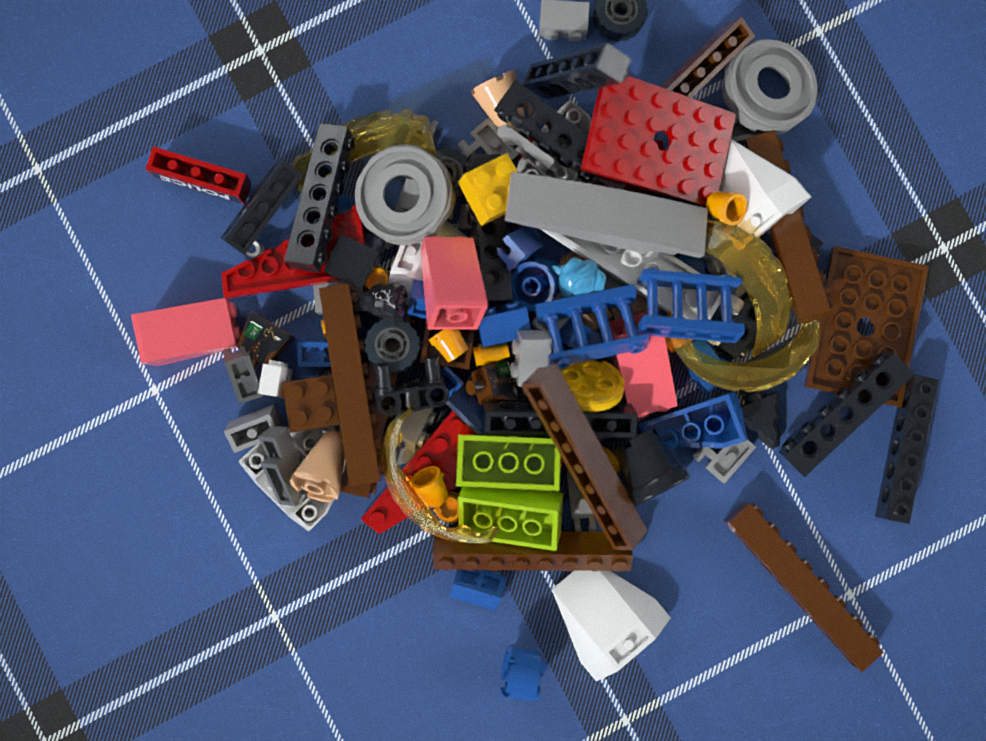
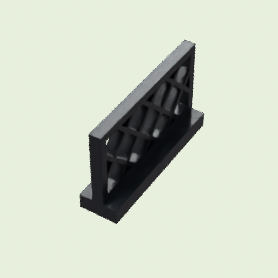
[220,159,303,255]

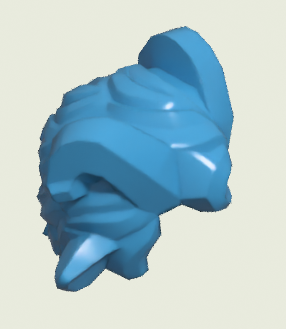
[552,257,606,299]

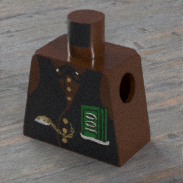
[237,312,296,370]
[466,356,521,406]

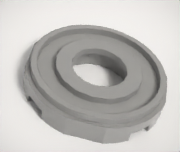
[722,39,818,135]
[355,144,455,246]

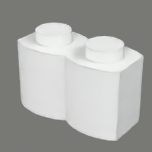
[258,360,293,398]

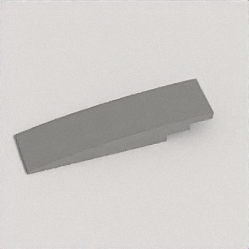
[505,172,708,258]

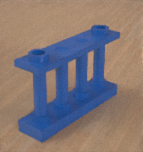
[637,268,745,343]
[536,284,650,369]

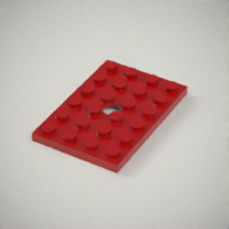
[581,76,736,208]

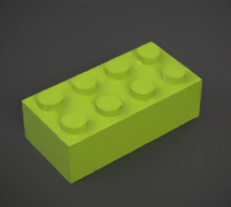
[456,435,560,491]
[458,486,563,551]

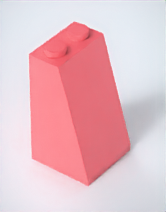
[420,235,488,329]
[131,298,242,366]
[608,311,678,418]

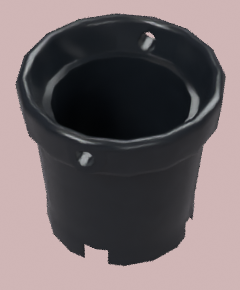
[612,428,690,507]

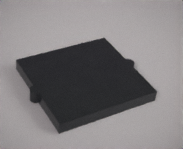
[323,235,380,289]

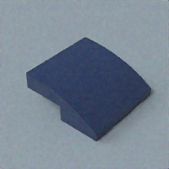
[446,377,484,436]

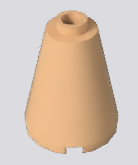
[471,70,525,136]
[290,430,345,502]

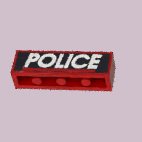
[145,146,252,205]

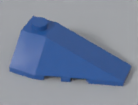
[638,390,747,448]

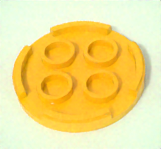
[560,360,625,411]

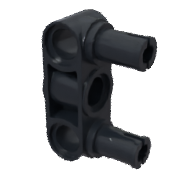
[374,355,449,415]

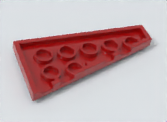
[221,205,370,299]
[361,410,485,534]

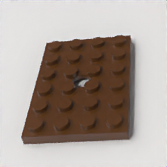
[804,246,929,407]

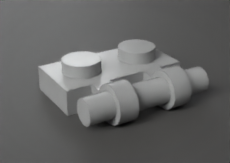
[457,118,519,162]
[692,439,756,484]

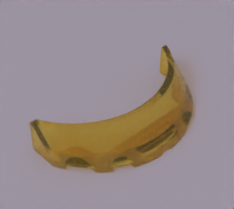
[291,109,437,193]
[705,220,792,357]
[665,312,819,392]
[382,409,499,544]

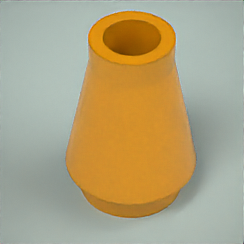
[472,343,510,367]

